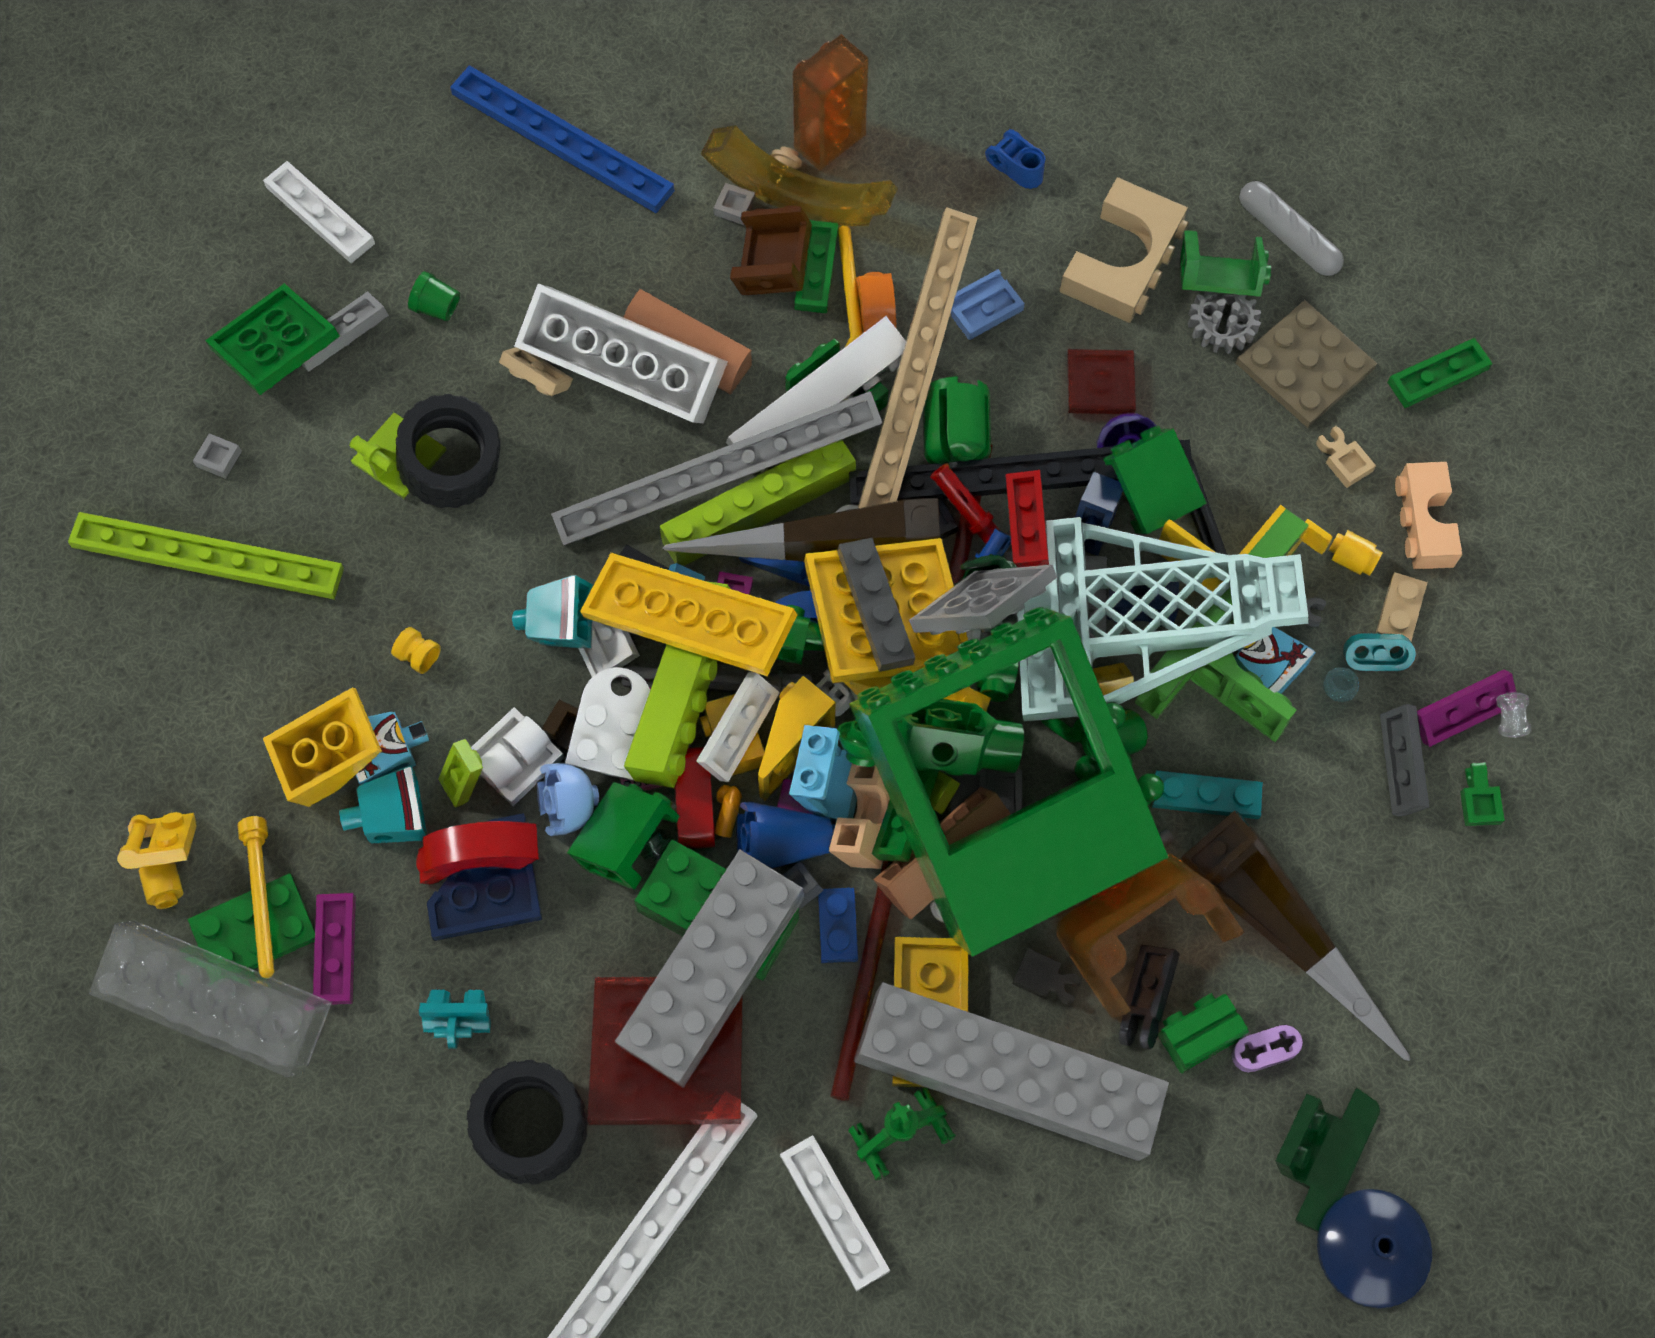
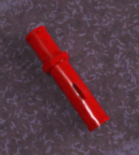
[930,463,1001,544]

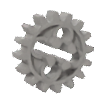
[1188,292,1261,354]

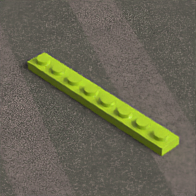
[68,512,344,600]

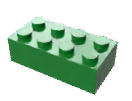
[634,839,799,981]

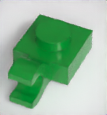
[1460,763,1505,826]

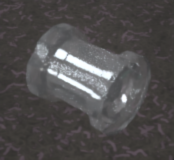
[1496,692,1531,738]

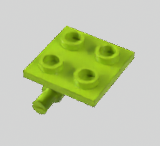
[349,412,446,499]

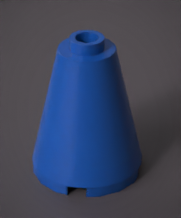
[736,802,836,869]

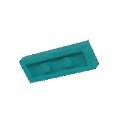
[1152,770,1263,819]

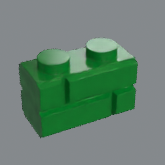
[1158,993,1249,1074]

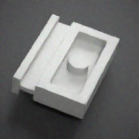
[578,620,640,677]

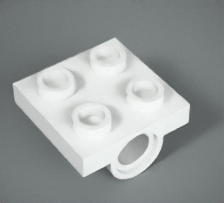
[471,708,564,806]

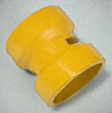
[391,627,441,674]

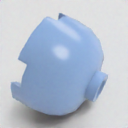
[537,763,599,836]

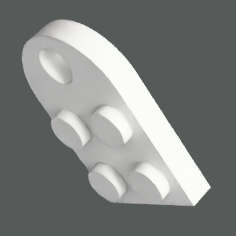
[565,667,650,781]

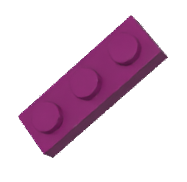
[1417,669,1519,747]
[313,893,356,1006]

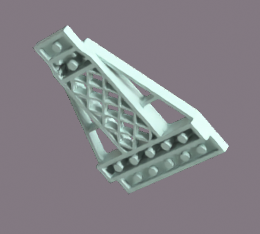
[1017,517,1308,722]

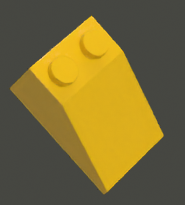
[758,676,836,801]
[263,687,382,807]

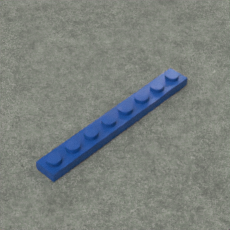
[450,65,674,213]

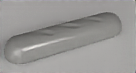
[1239,181,1344,276]

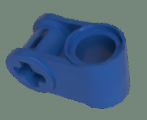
[985,129,1045,189]

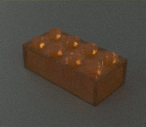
[793,34,868,171]

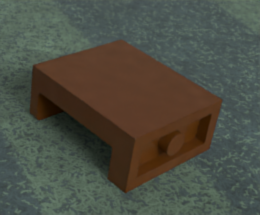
[730,205,812,295]

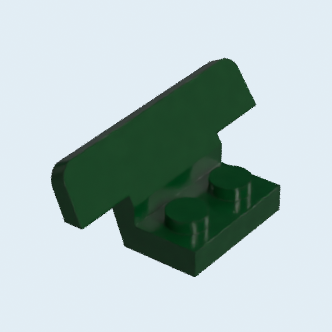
[1275,1088,1380,1231]

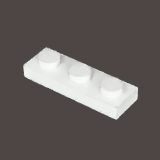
[696,672,780,782]

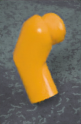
[714,785,742,838]

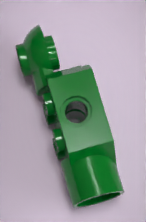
[837,699,1024,776]

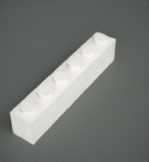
[726,316,906,473]

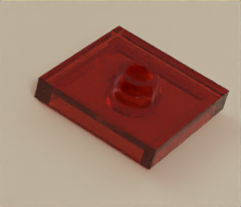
[1067,349,1136,414]

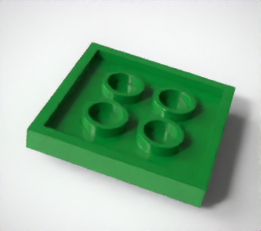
[205,283,340,395]

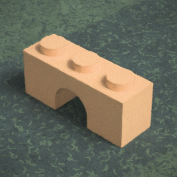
[1395,462,1463,569]
[829,763,890,869]

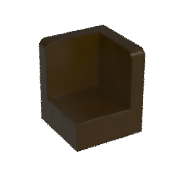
[541,699,578,751]

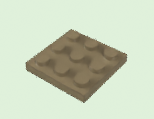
[1236,300,1377,428]

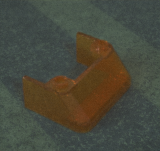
[1057,853,1245,1018]

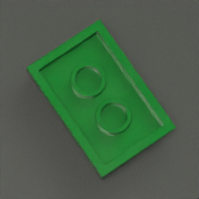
[187,873,315,986]

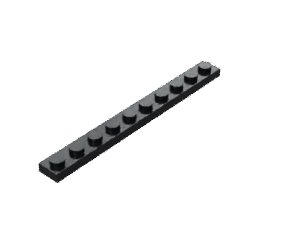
[849,439,1193,505]

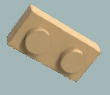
[499,347,573,396]
[1375,572,1428,641]

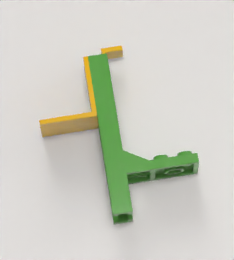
[1135,505,1333,742]

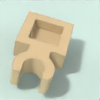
[1316,426,1376,488]

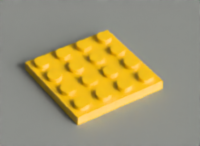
[804,538,968,683]

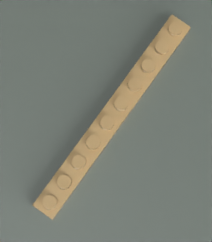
[858,207,978,508]

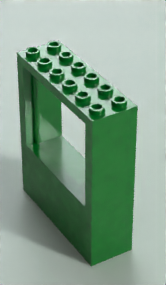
[849,607,1168,957]

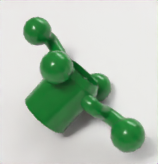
[1041,702,1164,806]

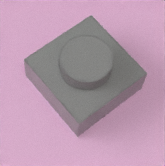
[713,183,756,225]
[193,433,242,479]

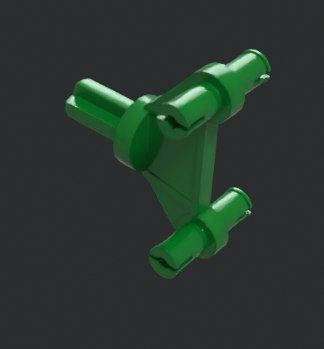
[848,1087,956,1180]

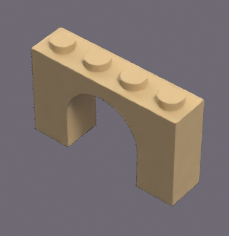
[1060,177,1189,323]

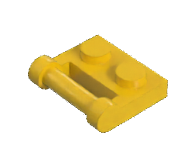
[117,812,197,869]

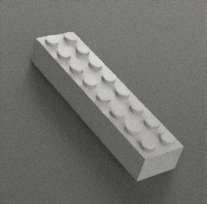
[854,982,1169,1161]

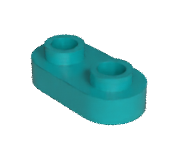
[1343,633,1416,671]

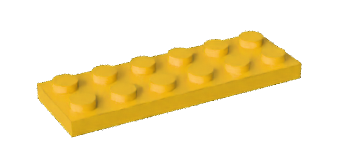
[580,553,797,676]

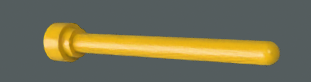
[838,225,863,347]
[238,816,274,978]

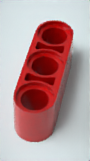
[675,747,715,849]

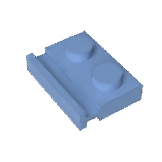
[951,269,1025,340]

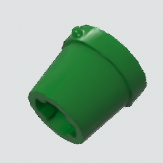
[407,271,460,321]

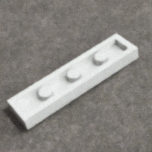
[263,161,375,264]
[780,1135,890,1292]

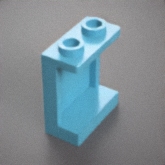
[789,725,857,822]

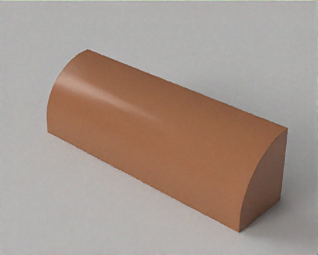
[624,289,752,395]
[873,787,1011,919]

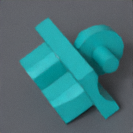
[419,990,491,1049]

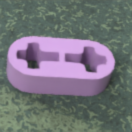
[1231,1025,1303,1072]

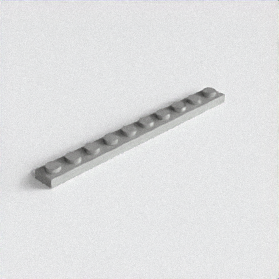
[551,391,883,546]

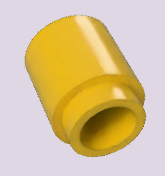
[1328,530,1383,576]
[138,862,184,909]

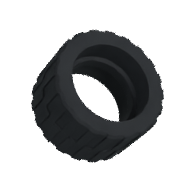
[396,394,500,508]
[466,1060,588,1185]

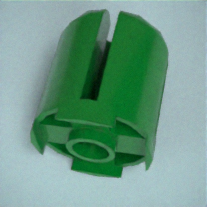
[923,376,991,464]

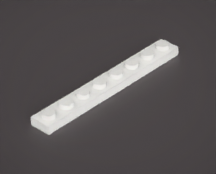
[548,1092,757,1338]

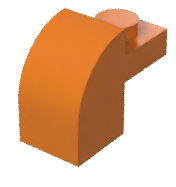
[856,272,897,333]

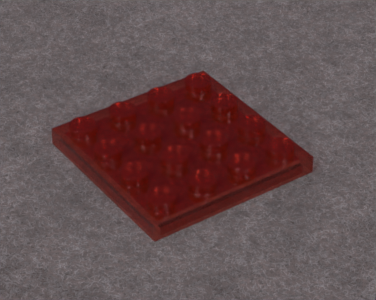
[588,977,743,1125]

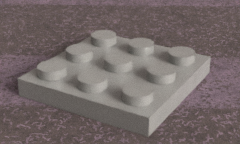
[909,565,1057,635]

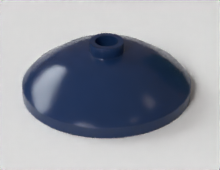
[1317,1189,1432,1308]

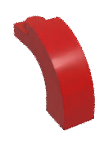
[416,821,539,885]

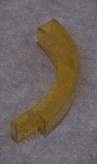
[701,125,898,226]

